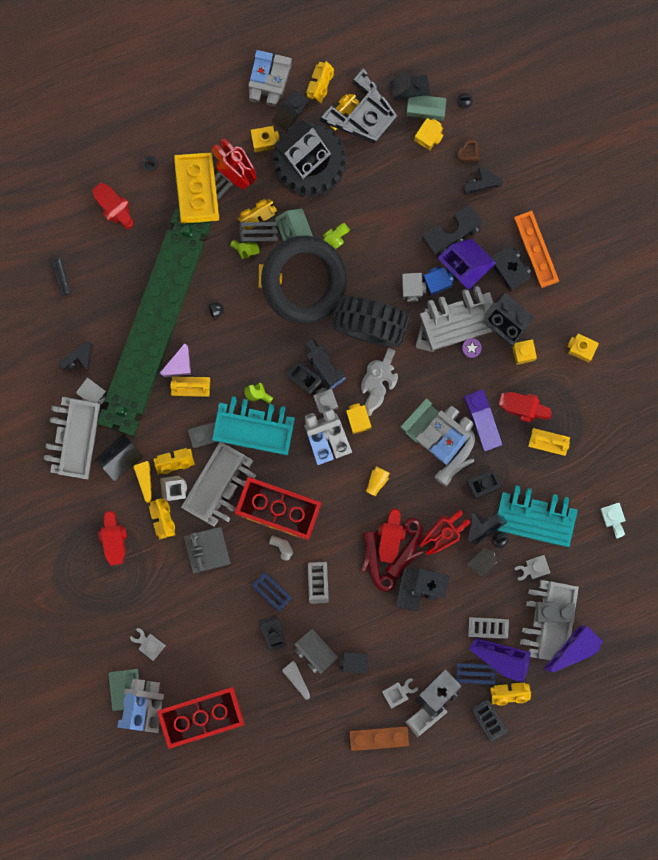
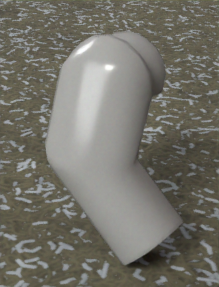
[269,535,293,561]

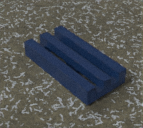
[251,572,292,612]
[456,663,495,684]

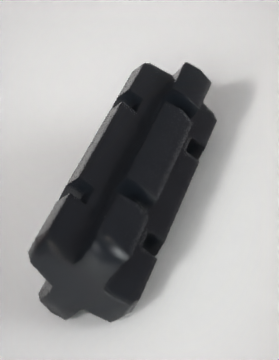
[52,259,72,296]

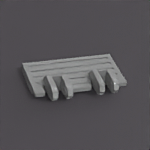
[419,286,493,351]
[44,397,101,479]
[181,442,256,527]
[520,580,579,660]

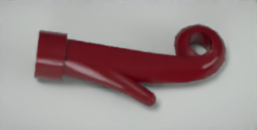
[385,518,424,580]
[361,531,396,592]

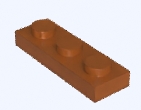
[350,726,409,751]

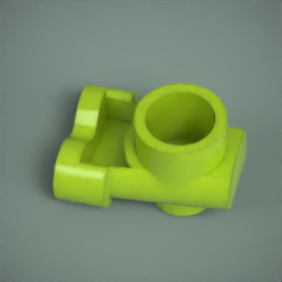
[322,223,350,250]

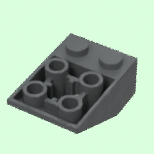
[294,629,338,674]

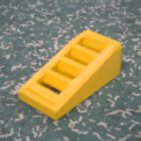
[134,461,152,503]

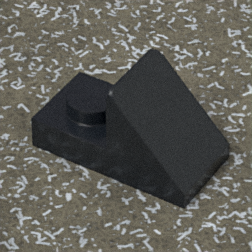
[390,71,430,100]
[272,90,309,132]
[463,166,503,195]
[58,340,93,372]
[286,361,323,395]
[466,469,502,499]
[468,512,507,544]
[259,614,287,651]

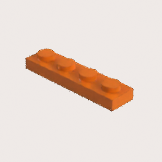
[514,211,559,288]

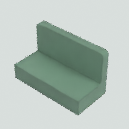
[406,96,446,121]
[275,209,313,241]
[400,398,439,443]
[108,669,139,711]

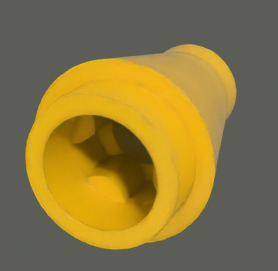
[366,466,390,496]

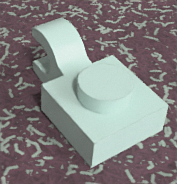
[600,503,626,538]

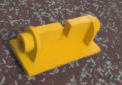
[306,61,334,103]
[330,94,360,131]
[237,199,277,230]
[171,377,210,397]
[528,428,570,456]
[154,448,195,475]
[149,499,175,539]
[490,682,531,706]

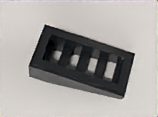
[471,699,507,742]

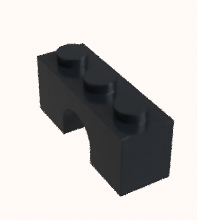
[422,204,483,257]

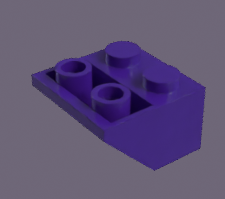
[438,239,496,290]

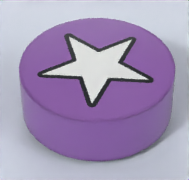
[462,338,482,358]

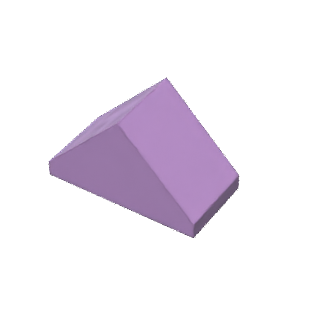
[160,344,191,378]

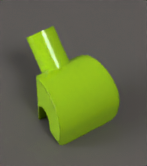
[230,240,260,259]
[245,383,273,404]

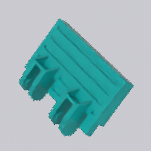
[212,396,295,456]
[497,485,578,547]

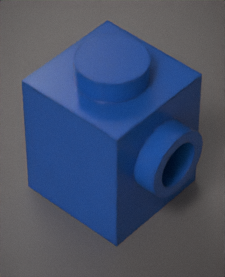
[423,266,454,296]

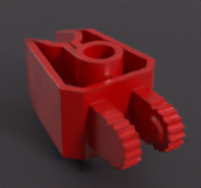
[211,139,257,190]
[92,183,134,229]
[498,392,552,423]
[377,509,406,563]
[98,510,127,566]
[420,510,470,555]

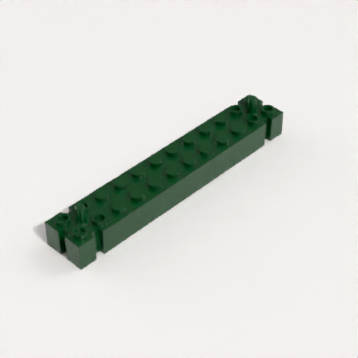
[97,208,212,438]

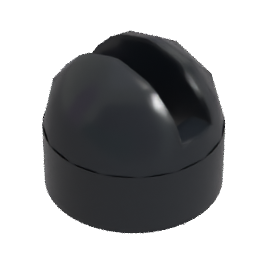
[457,93,473,109]
[142,156,158,171]
[209,302,224,319]
[493,533,508,548]

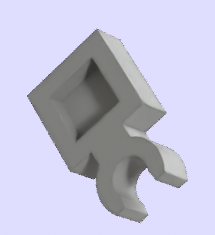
[514,555,550,581]
[130,628,166,661]
[382,678,418,709]

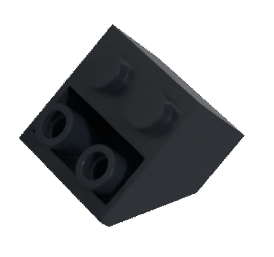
[274,120,331,179]
[483,293,534,346]

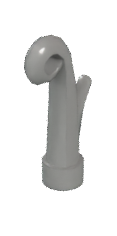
[434,430,475,487]

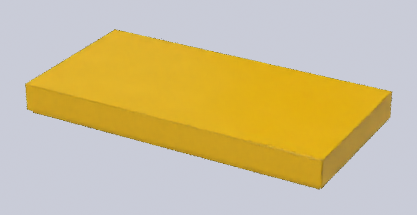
[174,153,219,223]

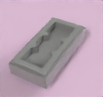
[406,708,447,737]

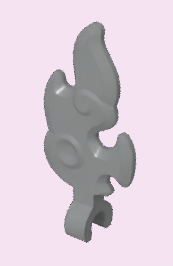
[361,348,398,416]

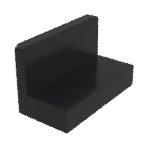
[95,434,143,481]
[395,569,421,611]

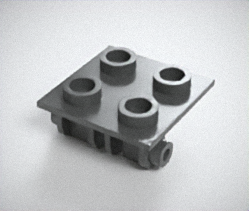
[184,527,231,574]

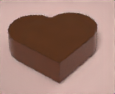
[457,139,479,162]

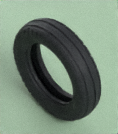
[261,235,347,324]

